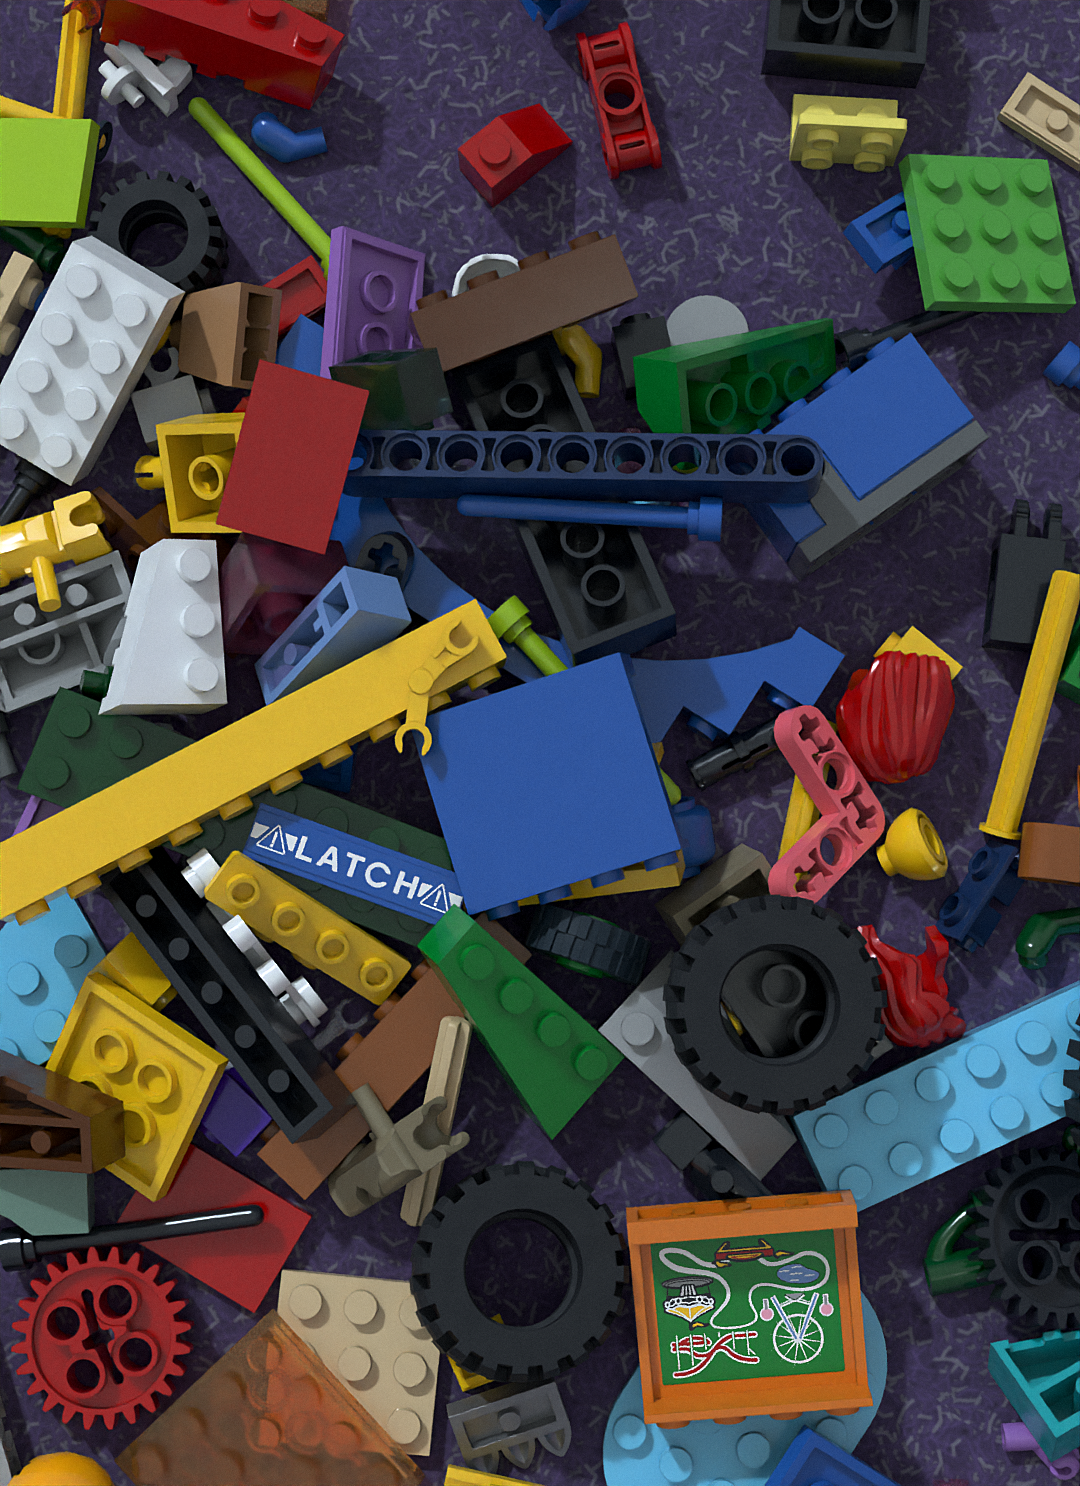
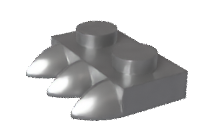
[446,1377,572,1474]

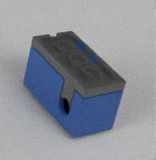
[729,333,989,582]

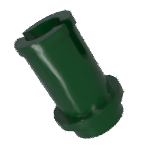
[0,226,68,274]

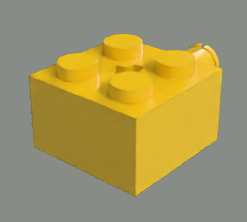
[135,412,246,533]

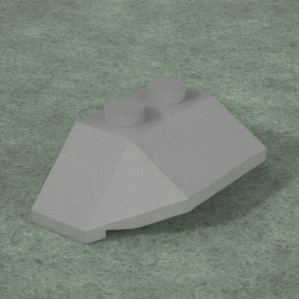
[0,550,132,714]

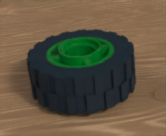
[523,904,652,986]

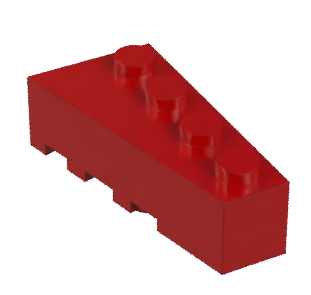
[100,0,345,110]

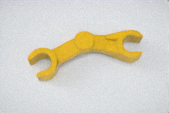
[395,618,479,756]

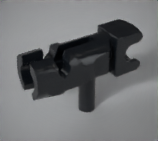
[652,1109,774,1201]

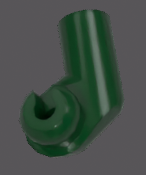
[1015,907,1080,970]

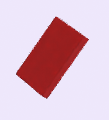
[216,359,370,555]
[117,1142,313,1313]

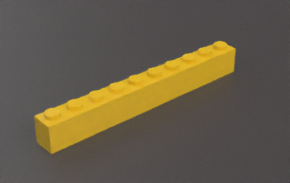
[0,599,507,926]

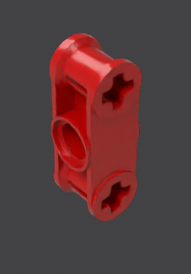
[575,21,662,180]

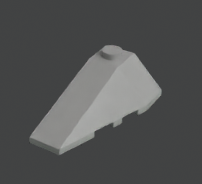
[598,950,797,1181]

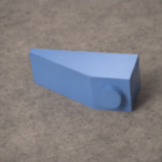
[254,566,412,706]

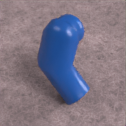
[251,112,328,163]

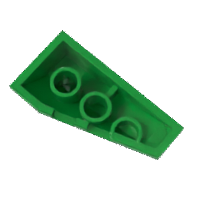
[633,318,836,470]

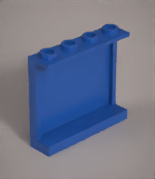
[412,652,690,921]

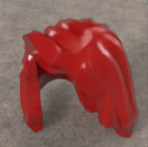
[836,650,955,784]
[856,925,967,1048]

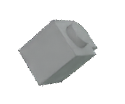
[130,347,217,455]

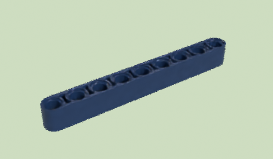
[342,429,824,504]

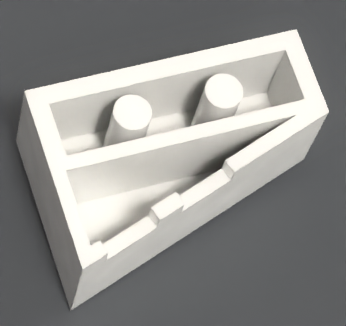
[98,539,227,715]

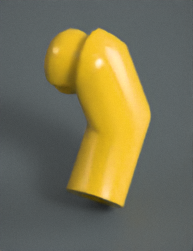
[552,324,602,398]

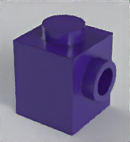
[198,1066,274,1157]

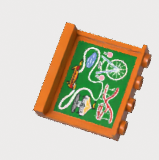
[626,1189,873,1429]

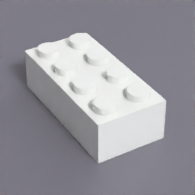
[0,236,185,486]

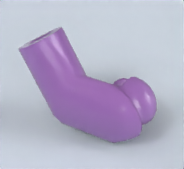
[1001,1422,1080,1480]

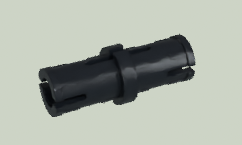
[685,712,782,792]

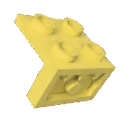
[789,94,907,173]

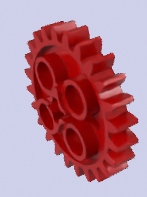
[11,1245,195,1430]

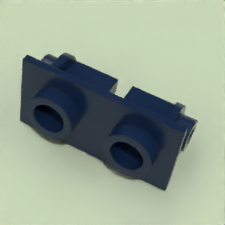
[935,840,1025,954]

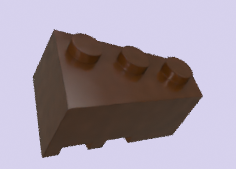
[0,1049,126,1174]

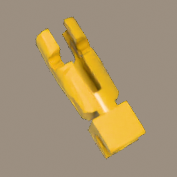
[0,491,112,612]

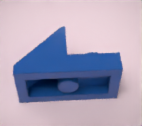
[843,191,915,274]

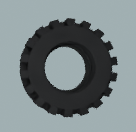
[87,170,229,313]

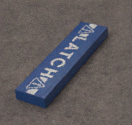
[242,803,464,925]

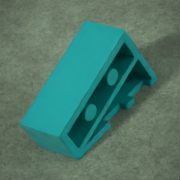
[987,1330,1080,1463]

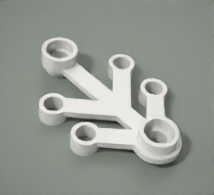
[181,847,328,1028]

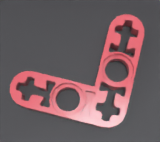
[768,705,885,904]

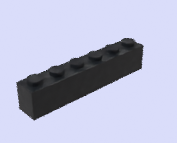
[99,847,358,1144]

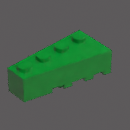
[417,904,625,1140]

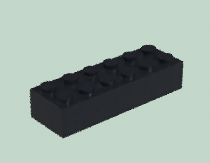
[452,334,677,668]

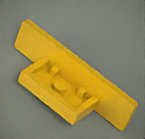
[204,850,411,1005]

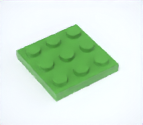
[898,154,1076,313]

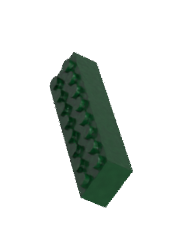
[17,686,455,948]

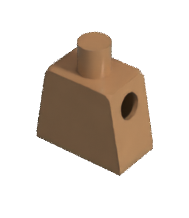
[169,282,282,390]

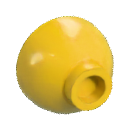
[876,807,948,881]

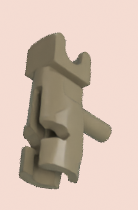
[328,1083,470,1217]

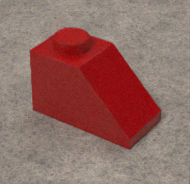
[458,103,573,208]

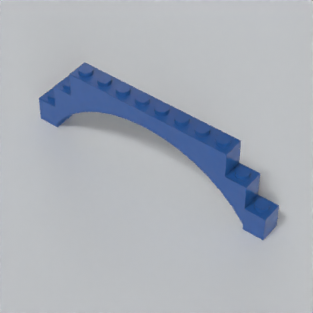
[275,314,845,743]

